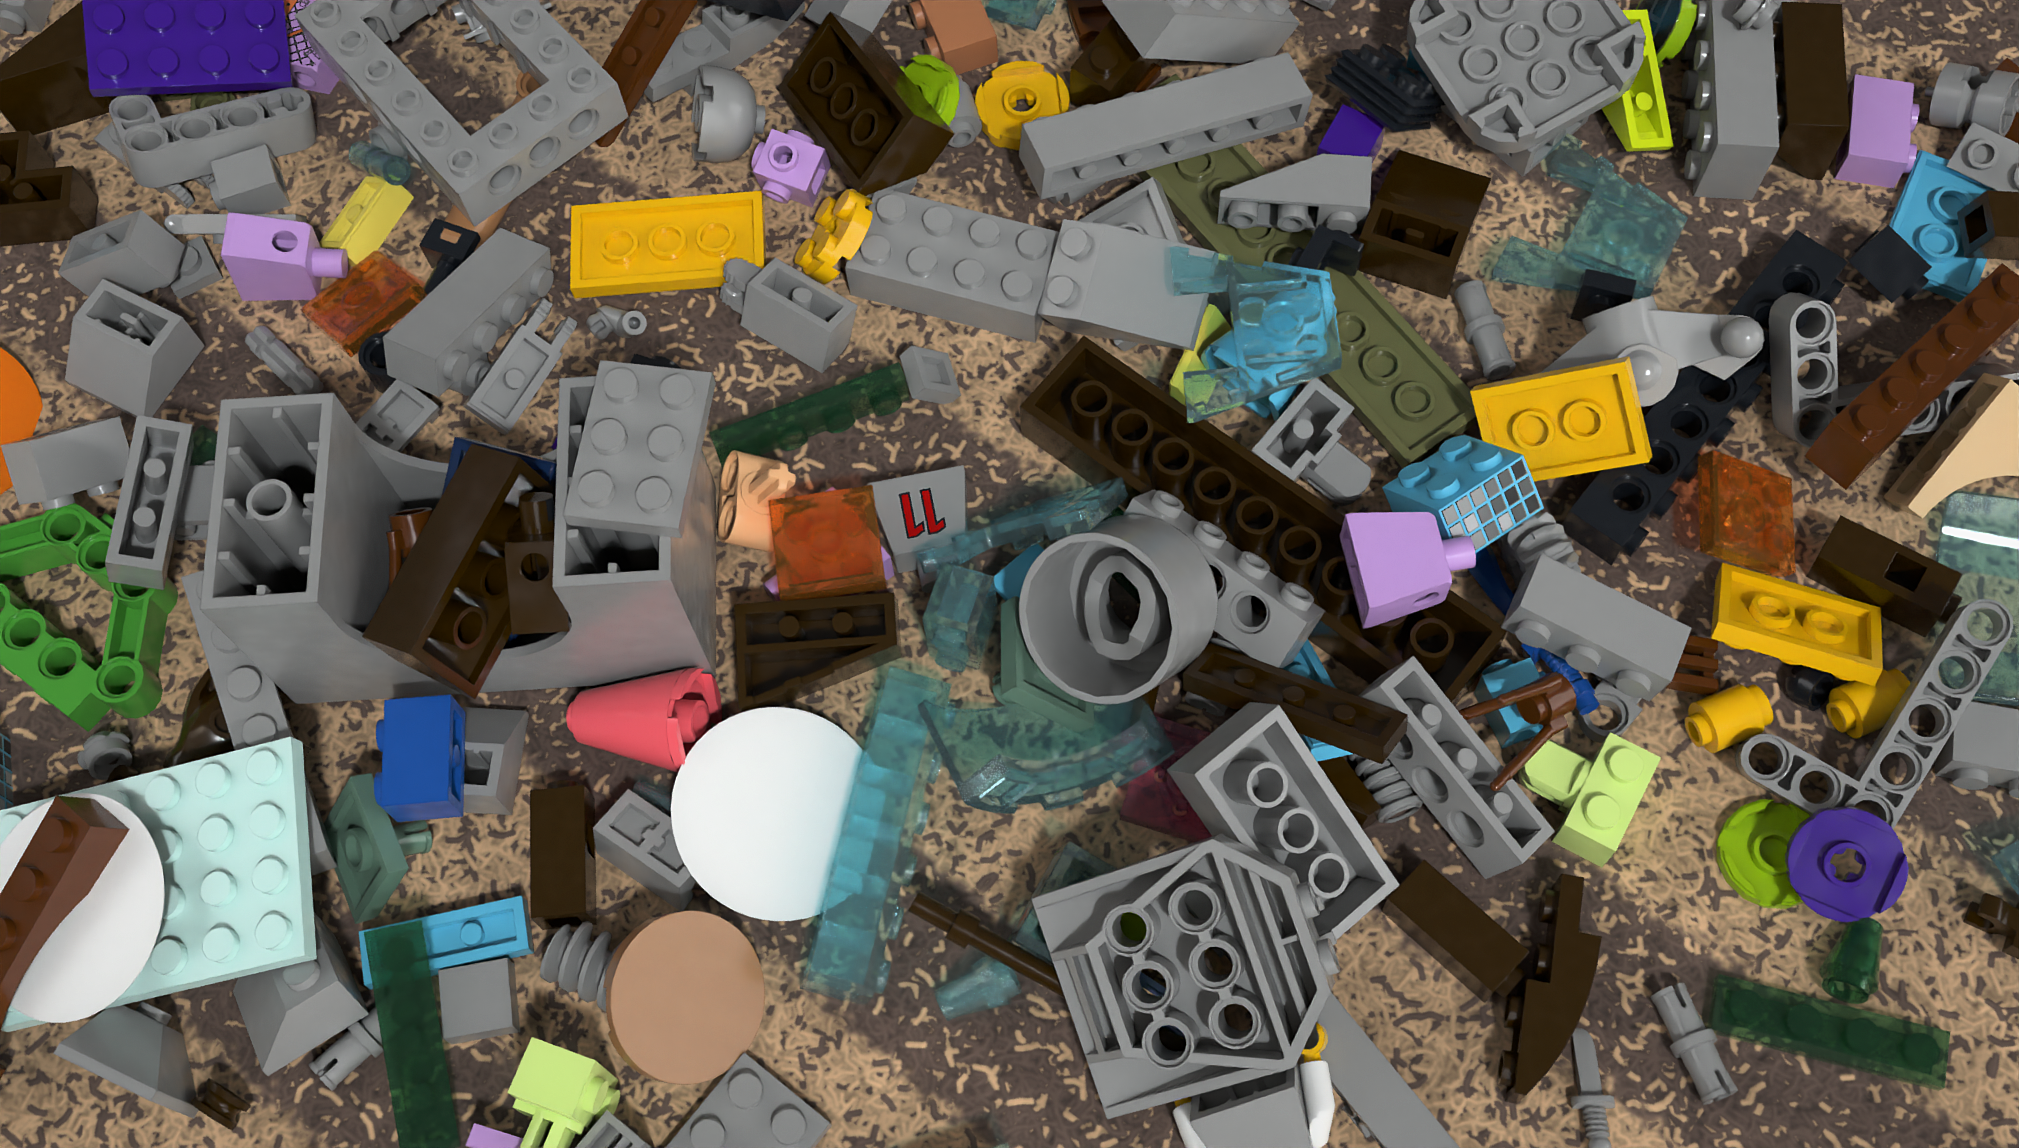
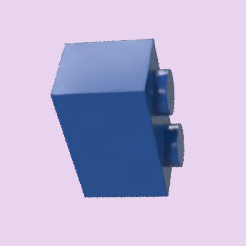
[374,694,466,822]

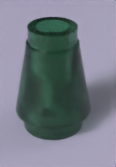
[1819,917,1884,1004]

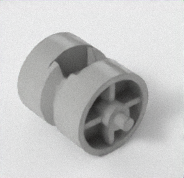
[1925,62,2019,137]

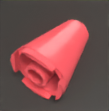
[566,667,722,773]

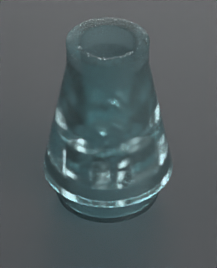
[935,954,1022,1021]

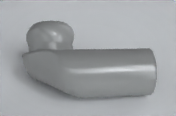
[586,305,647,339]

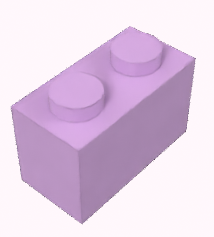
[1834,74,1919,188]

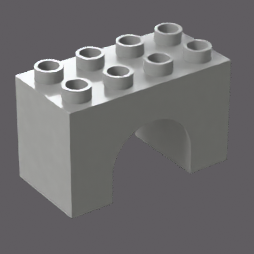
[200,376,716,704]

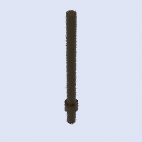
[908,891,1186,1052]

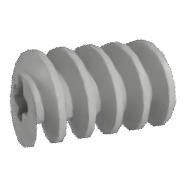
[540,921,623,1012]

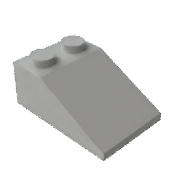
[1037,219,1219,351]

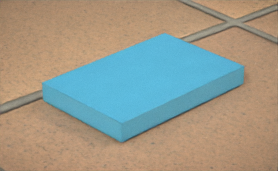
[1889,150,1995,302]

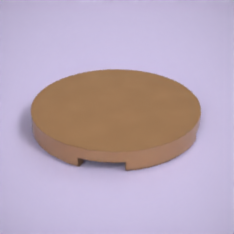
[603,911,765,1085]

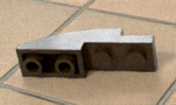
[1497,873,1602,1104]

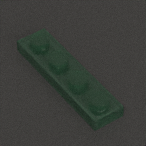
[709,362,910,468]
[364,920,461,1148]
[1707,974,1950,1091]

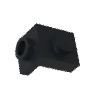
[1286,224,1364,286]
[1570,268,1637,322]

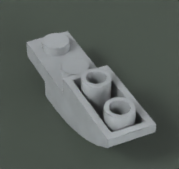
[644,2,805,102]

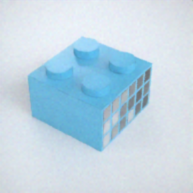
[1382,435,1544,554]

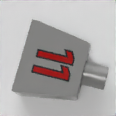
[867,465,968,593]

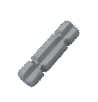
[245,326,324,395]

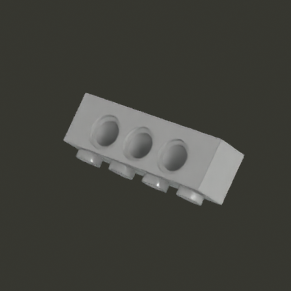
[1123,490,1325,669]
[1358,656,1555,879]

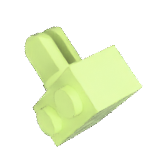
[1518,732,1661,867]
[507,1037,620,1148]

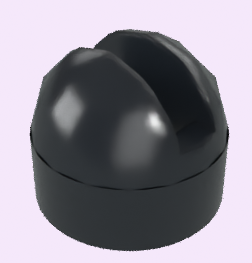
[1785,665,1834,711]

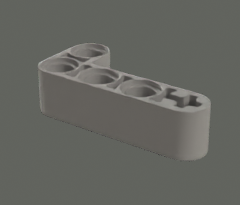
[109,87,317,188]

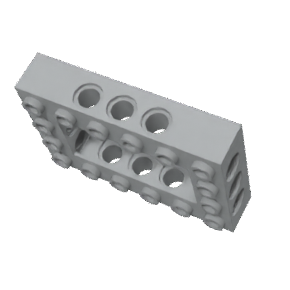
[294,0,629,227]

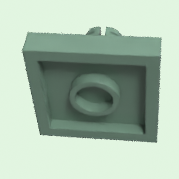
[992,596,1094,734]
[324,773,432,924]

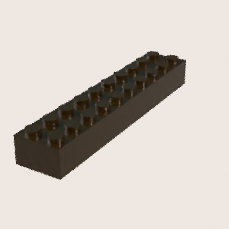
[1020,336,1507,707]

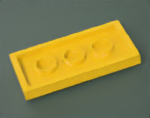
[570,191,766,298]

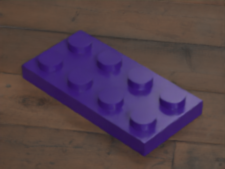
[82,0,293,97]

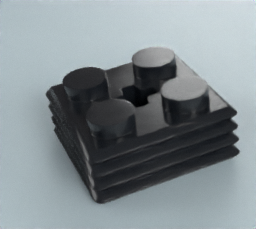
[1325,44,1446,133]

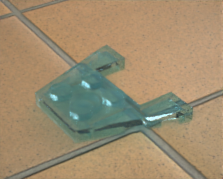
[1491,133,1688,299]
[1170,246,1342,423]
[917,477,1128,574]

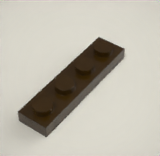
[1183,643,1408,764]

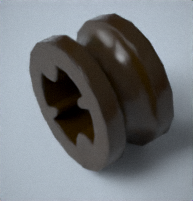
[191,1078,251,1130]

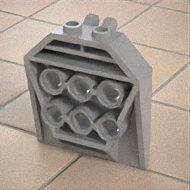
[1031,834,1340,1119]

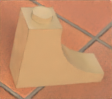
[1883,373,2019,519]

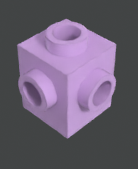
[751,129,831,208]

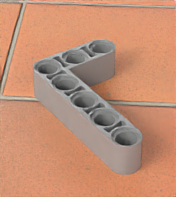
[1769,292,2019,448]
[1735,599,2013,829]

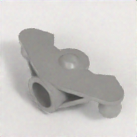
[1541,296,1764,407]

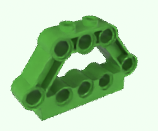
[0,503,178,732]

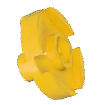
[975,61,1070,150]
[794,189,873,284]

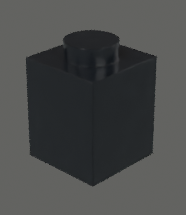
[1845,222,1932,303]

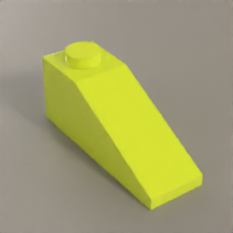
[1602,9,1674,152]

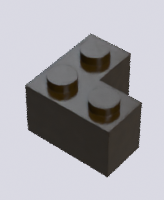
[0,130,97,247]

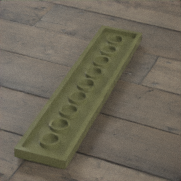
[1137,74,1478,468]

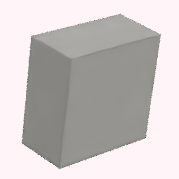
[438,958,520,1045]

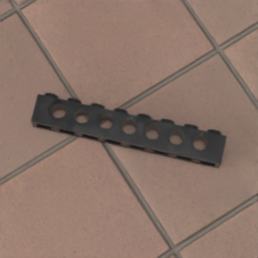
[1562,230,1848,566]

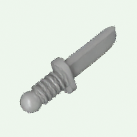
[1570,1028,1615,1148]

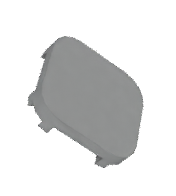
[1407,0,1646,153]

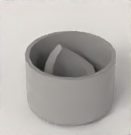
[1019,515,1218,704]

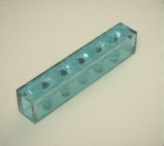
[800,666,955,1005]

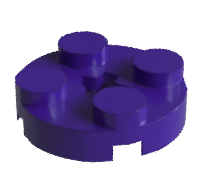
[1785,806,1909,922]

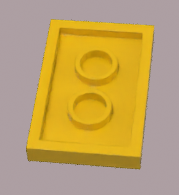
[1470,356,1652,482]
[1711,562,1883,686]

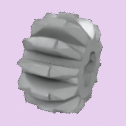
[1498,511,1581,587]

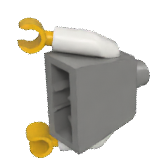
[1172,1022,1335,1148]

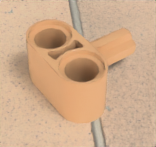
[718,450,796,553]

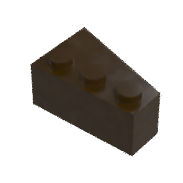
[734,592,902,712]

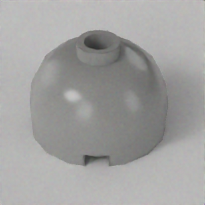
[691,65,765,163]

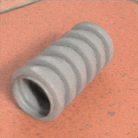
[1348,754,1424,823]

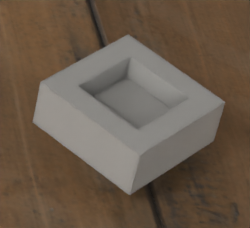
[170,236,224,299]
[899,346,961,405]

